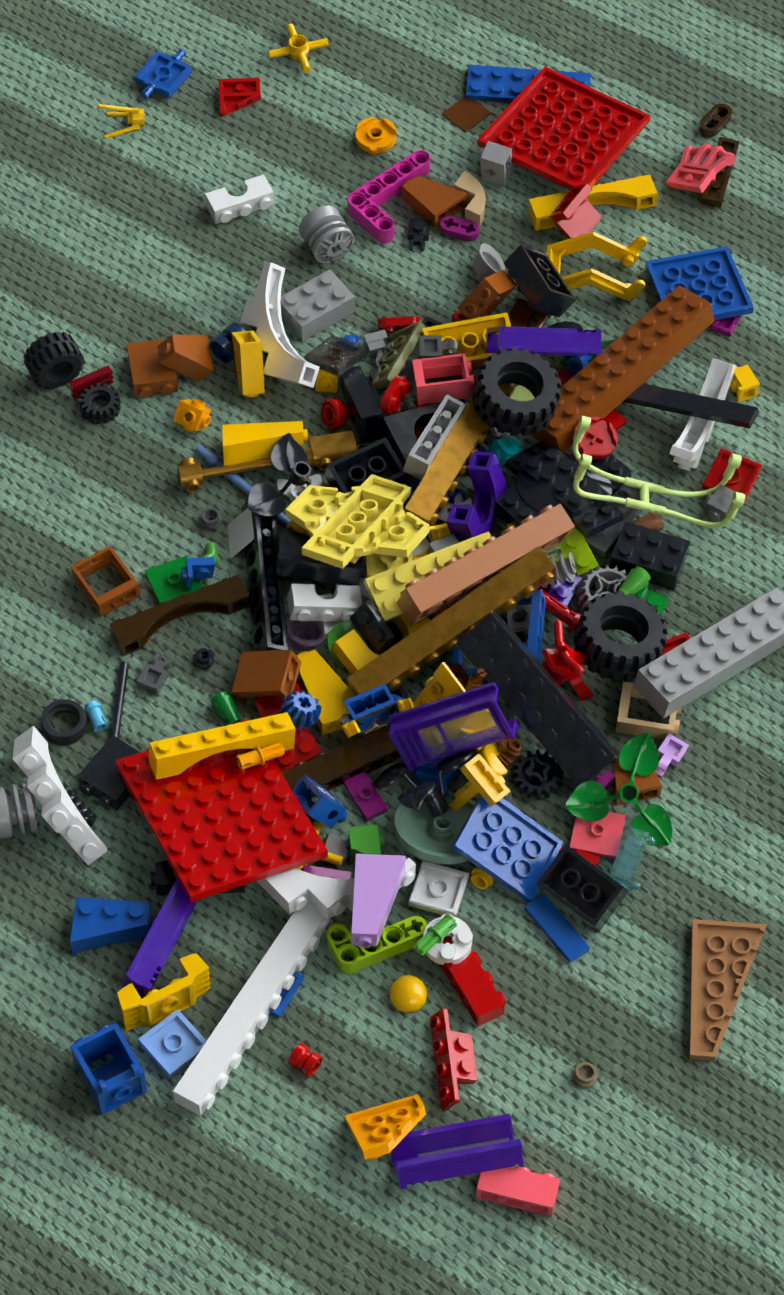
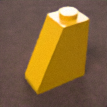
[232,330,265,397]

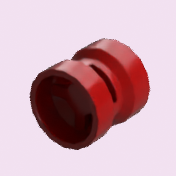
[288,1043,323,1078]

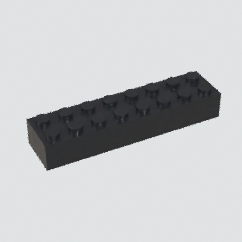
[456,612,619,786]

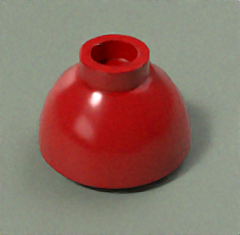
[321,398,351,429]

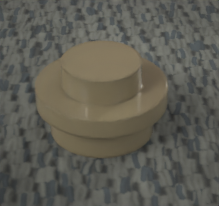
[573,1062,598,1088]

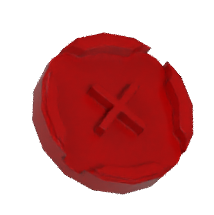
[572,417,618,460]

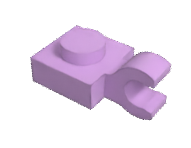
[655,733,689,777]

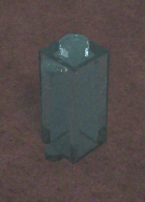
[610,826,655,892]

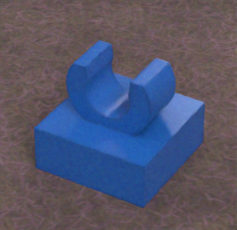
[567,355,592,376]

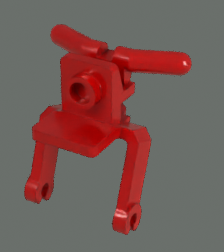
[542,620,593,701]

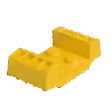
[117,953,211,1031]

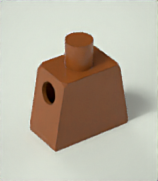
[612,750,662,806]

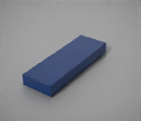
[524,894,590,963]

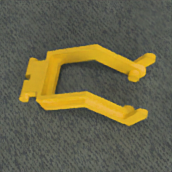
[545,232,647,302]

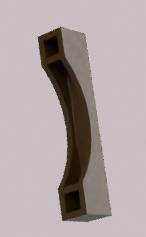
[110,574,250,656]

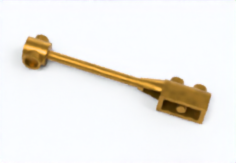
[177,430,357,492]

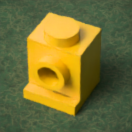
[730,364,760,403]

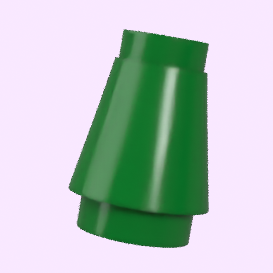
[210,691,241,725]

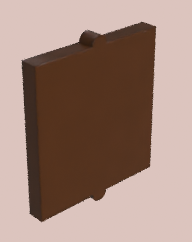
[442,96,491,132]

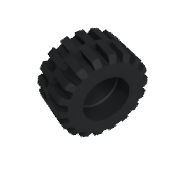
[23,332,85,389]

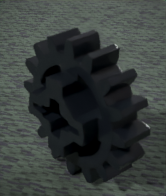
[512,749,564,800]

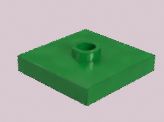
[145,555,202,603]

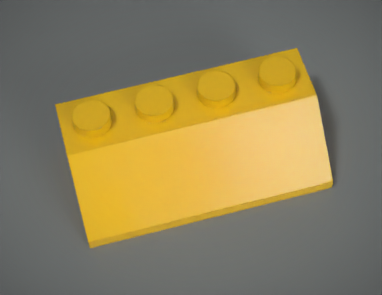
[422,312,511,369]

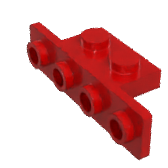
[429,1008,478,1110]

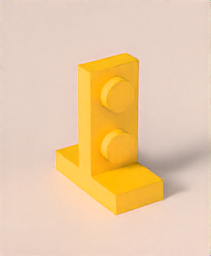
[449,754,510,812]

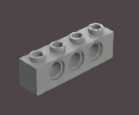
[403,394,466,480]

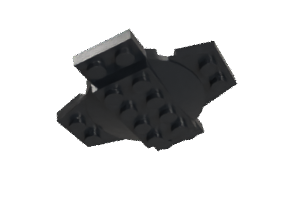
[495,442,631,538]

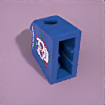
[292,775,347,827]

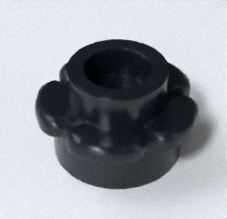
[193,648,216,669]

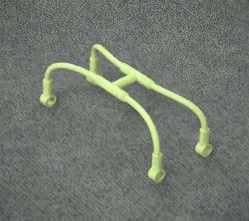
[572,415,745,528]

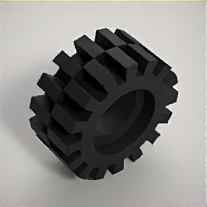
[80,383,121,424]

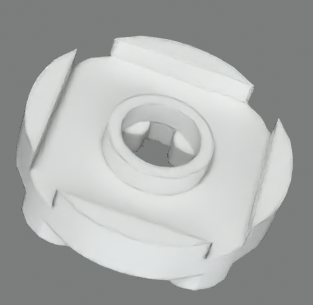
[423,914,473,965]

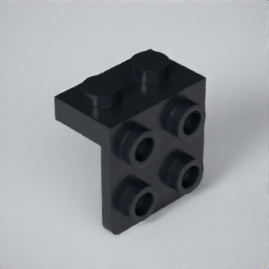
[350,600,403,654]

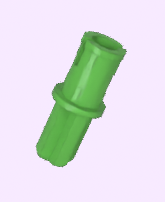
[414,914,457,956]

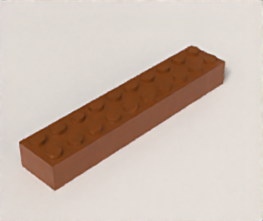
[530,285,714,453]

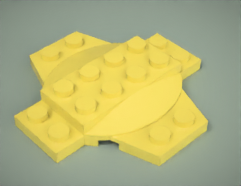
[286,474,429,569]

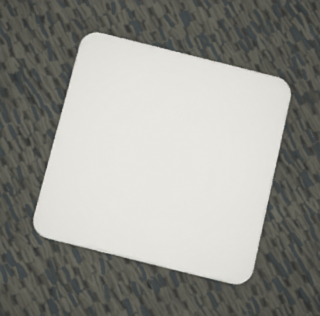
[228,508,254,558]

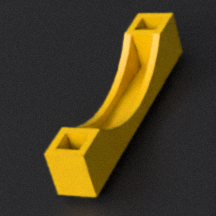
[528,175,658,231]
[149,712,295,780]

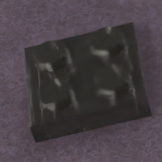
[304,335,367,376]

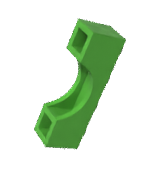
[349,825,392,922]

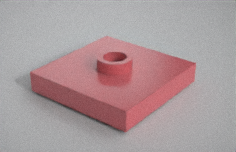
[570,812,626,860]

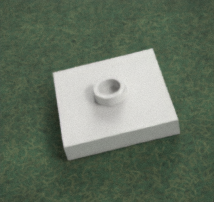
[408,860,470,917]

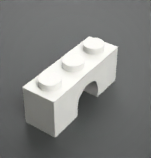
[205,174,274,224]
[287,584,362,622]

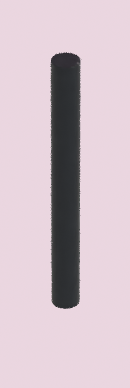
[109,661,129,739]

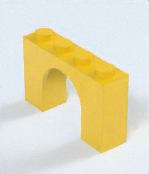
[332,615,430,675]

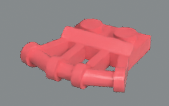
[666,144,736,193]

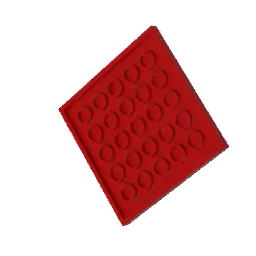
[477,66,651,190]

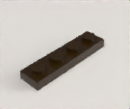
[701,137,740,208]

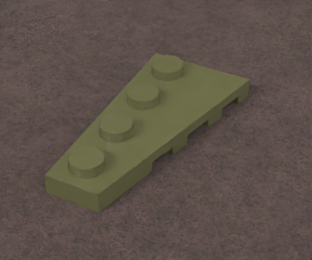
[372,321,426,390]

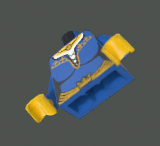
[340,684,414,738]

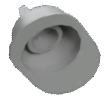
[472,243,505,282]

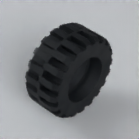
[472,348,562,436]
[573,592,667,683]

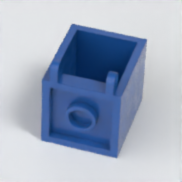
[70,1023,147,1115]

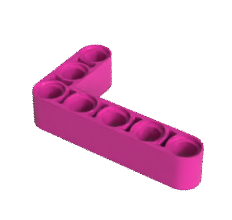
[348,150,430,244]

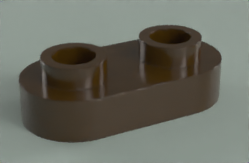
[699,104,732,137]

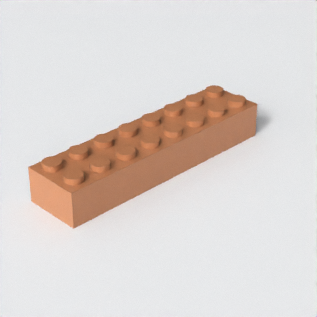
[396,504,575,626]

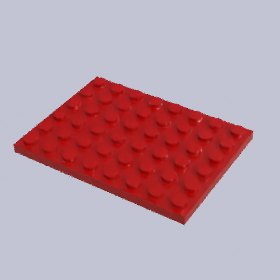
[115,719,328,903]

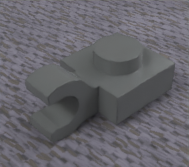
[419,335,457,359]

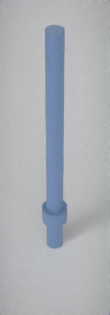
[195,445,290,527]

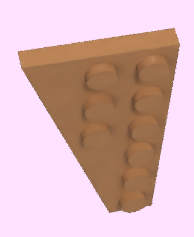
[689,919,767,1061]

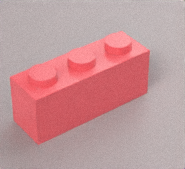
[476,1166,560,1217]

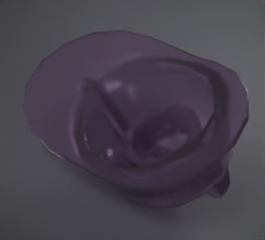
[287,612,325,652]

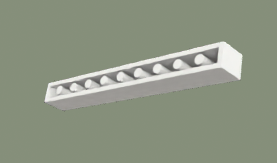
[173,901,333,1116]

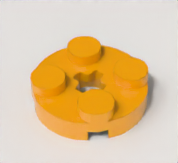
[355,117,396,155]

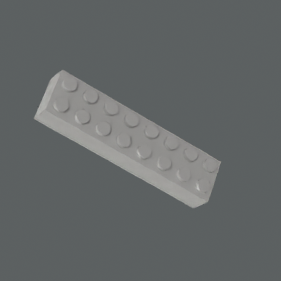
[633,588,784,719]

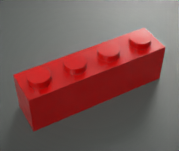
[439,936,506,1027]

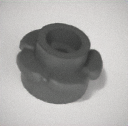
[200,508,222,529]

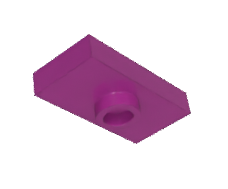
[344,771,388,822]

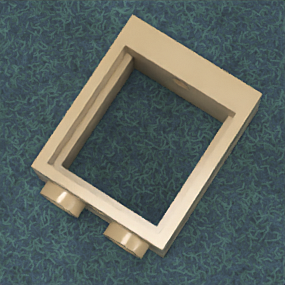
[616,681,682,740]

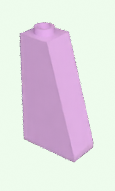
[351,854,406,948]

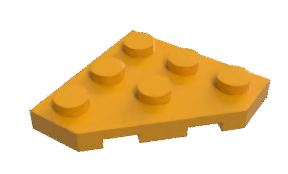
[345,1094,426,1160]

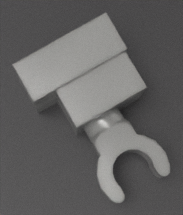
[363,330,388,369]

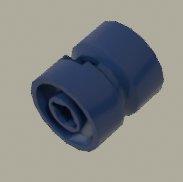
[209,322,245,364]

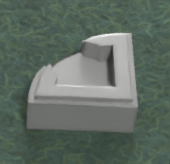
[325,832,347,862]

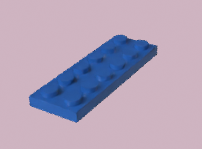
[466,65,591,103]

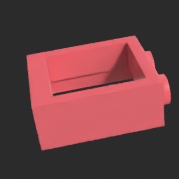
[412,353,474,405]

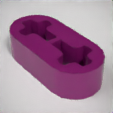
[440,216,479,241]

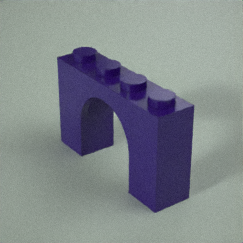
[446,451,507,542]

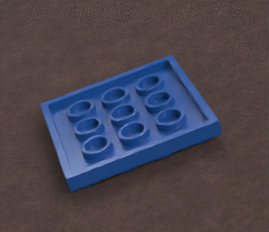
[645,246,754,320]

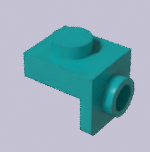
[487,437,523,469]

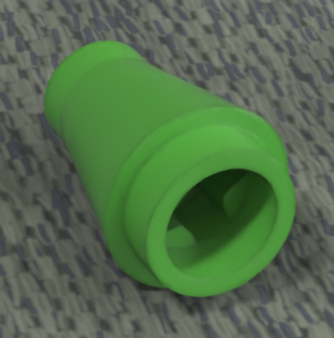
[617,566,651,595]

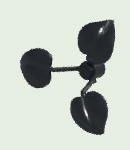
[247,433,312,517]
[372,750,478,817]

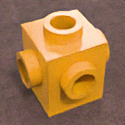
[173,399,211,433]

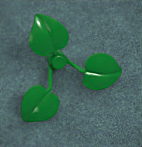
[565,733,672,846]

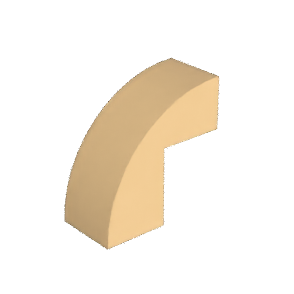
[454,171,486,227]

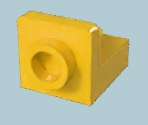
[315,360,340,393]

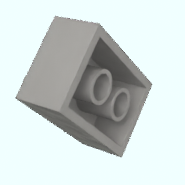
[280,270,355,341]

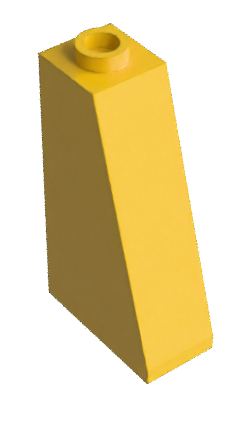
[222,421,308,466]
[296,650,355,736]

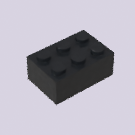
[504,245,576,318]
[324,437,408,493]
[609,521,691,591]
[536,844,629,930]

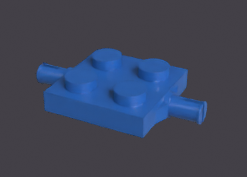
[135,48,192,99]

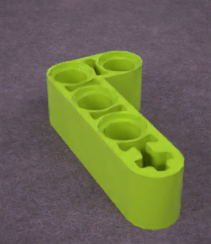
[327,916,427,974]

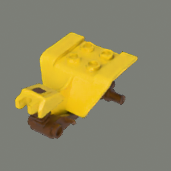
[412,662,522,783]

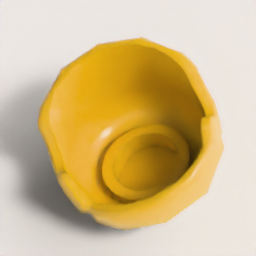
[389,975,427,1013]

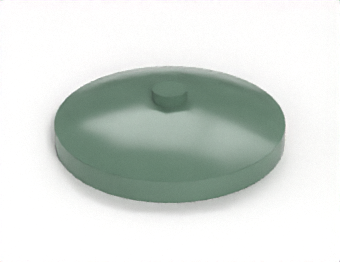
[393,791,476,864]

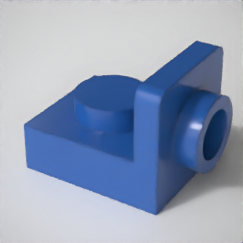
[181,557,215,589]

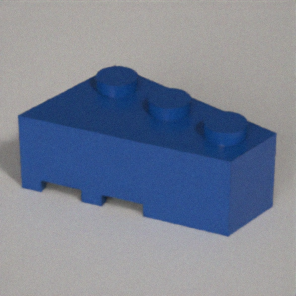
[70,897,152,954]

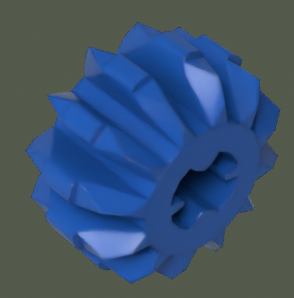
[280,690,322,730]

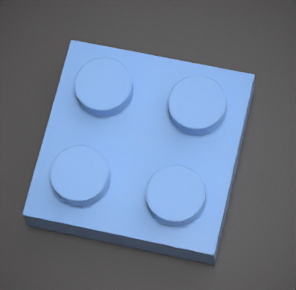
[138,1009,206,1078]

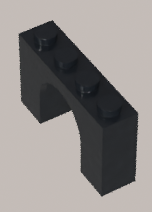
[379,399,481,466]

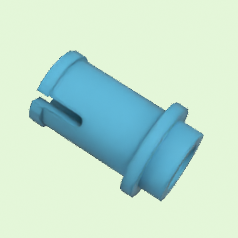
[84,701,108,732]

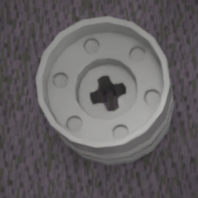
[299,205,354,263]
[0,782,39,839]

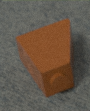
[402,176,467,228]
[157,334,213,381]

